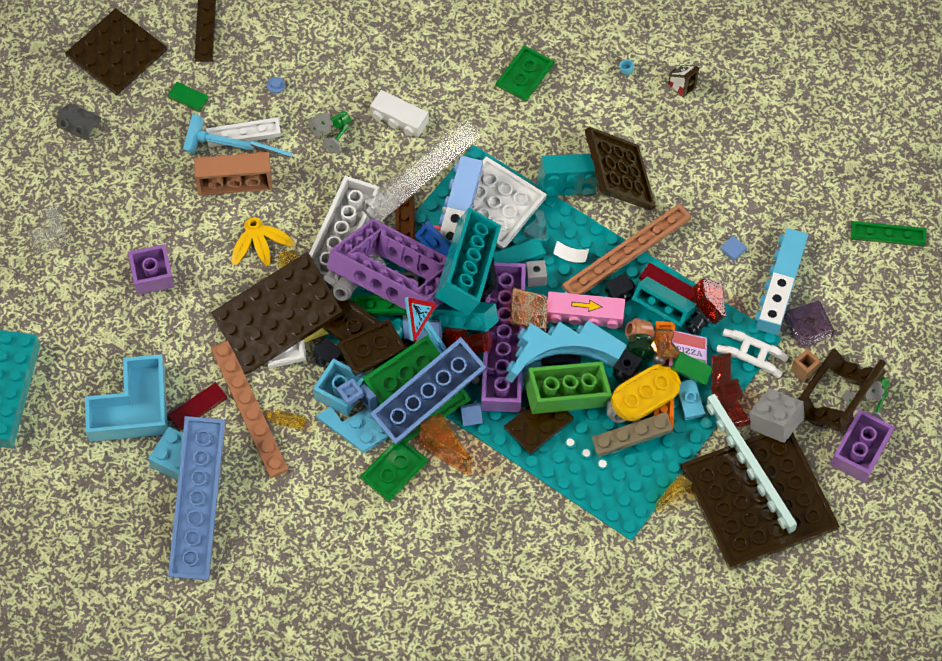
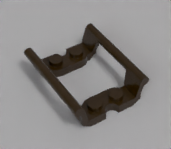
[798,349,886,433]

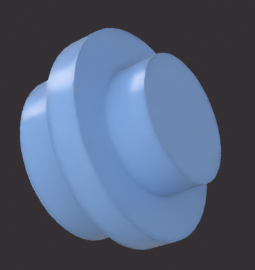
[267,77,285,94]

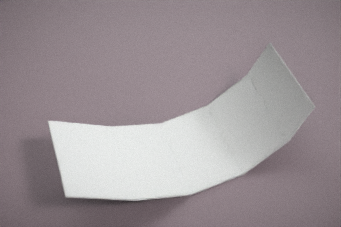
[553,241,589,263]

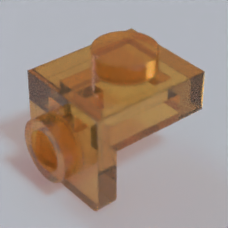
[651,329,679,359]

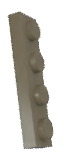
[592,412,673,457]

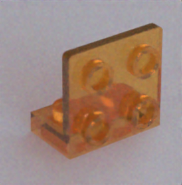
[510,288,548,332]

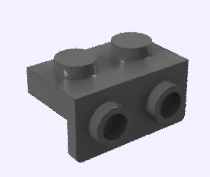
[56,103,101,140]

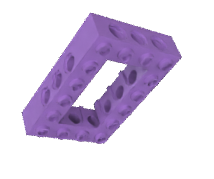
[327,218,447,310]

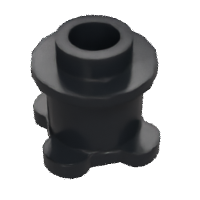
[685,310,710,335]

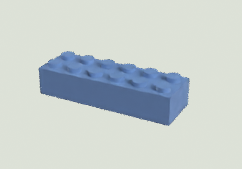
[370,337,486,445]

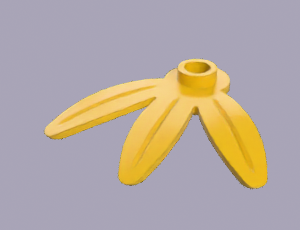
[232,217,295,266]

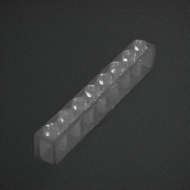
[362,119,482,222]

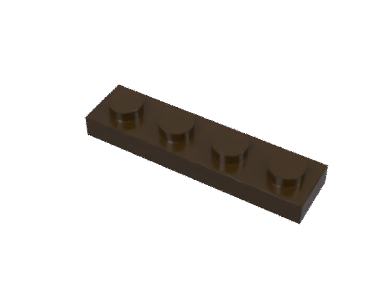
[195,0,216,62]

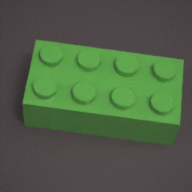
[523,362,612,414]

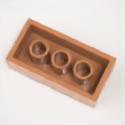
[194,152,273,196]

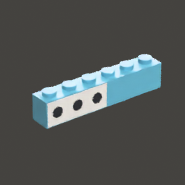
[754,228,808,335]

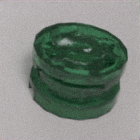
[628,334,656,360]

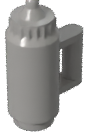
[324,270,358,301]

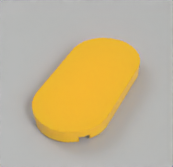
[611,364,681,421]

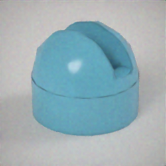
[619,60,634,76]

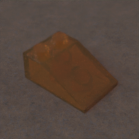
[419,413,472,475]

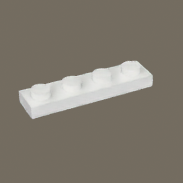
[205,117,281,148]

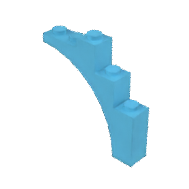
[505,320,627,383]

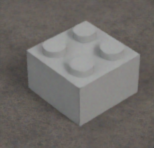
[749,388,804,443]

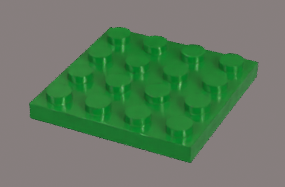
[362,335,471,443]

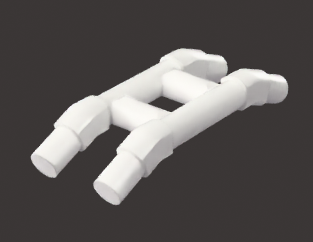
[717,329,789,378]

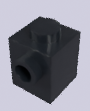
[604,273,635,302]
[314,338,344,368]
[612,349,642,383]

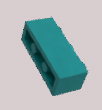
[632,277,696,327]

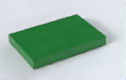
[496,45,555,102]
[360,440,429,503]

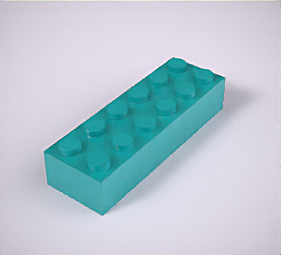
[435,207,501,316]
[0,330,40,449]

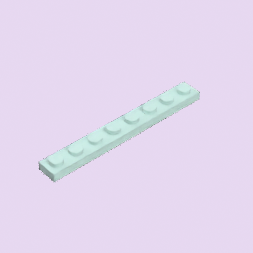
[706,394,797,534]

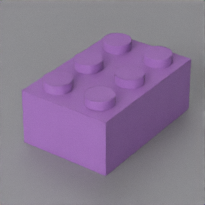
[830,409,895,484]

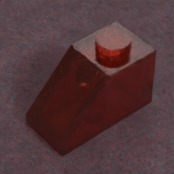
[692,278,726,324]

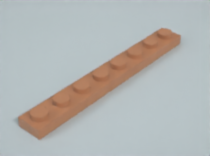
[562,203,691,295]
[211,341,289,479]

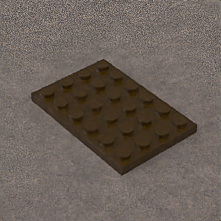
[211,251,344,375]

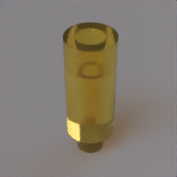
[266,410,307,430]

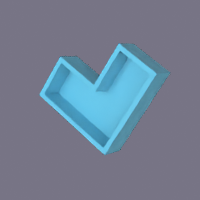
[85,354,168,442]

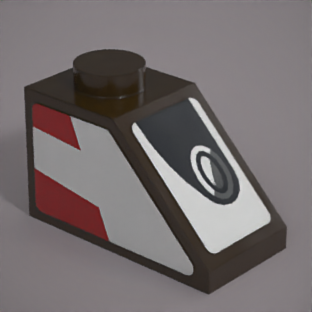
[668,65,700,98]

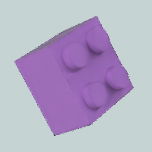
[128,244,175,295]

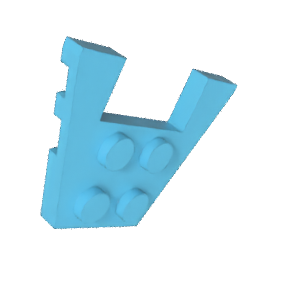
[316,386,389,453]

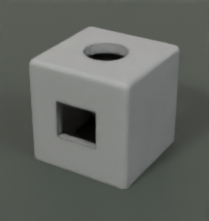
[526,260,547,287]

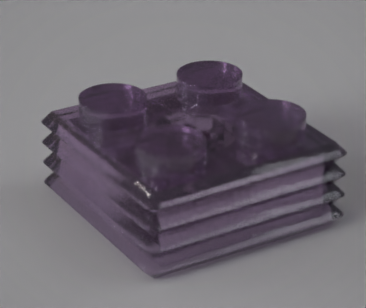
[784,300,835,348]

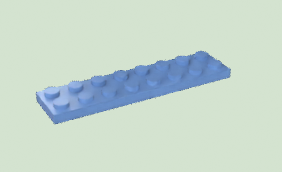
[168,416,226,580]

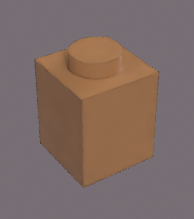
[791,349,821,383]

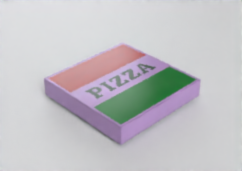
[669,330,707,367]

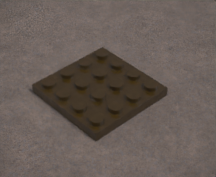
[65,8,167,96]
[584,127,656,210]

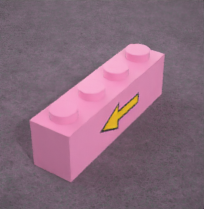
[546,292,625,329]

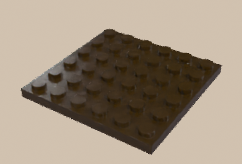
[680,433,840,570]

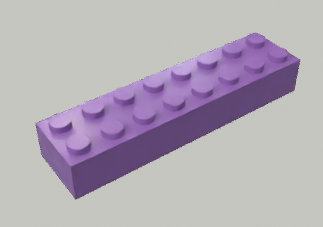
[481,262,526,412]

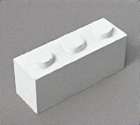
[370,90,429,138]

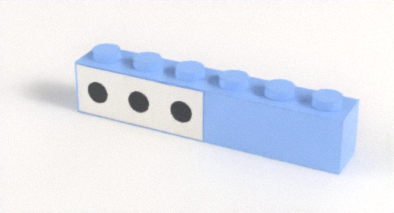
[439,156,484,242]

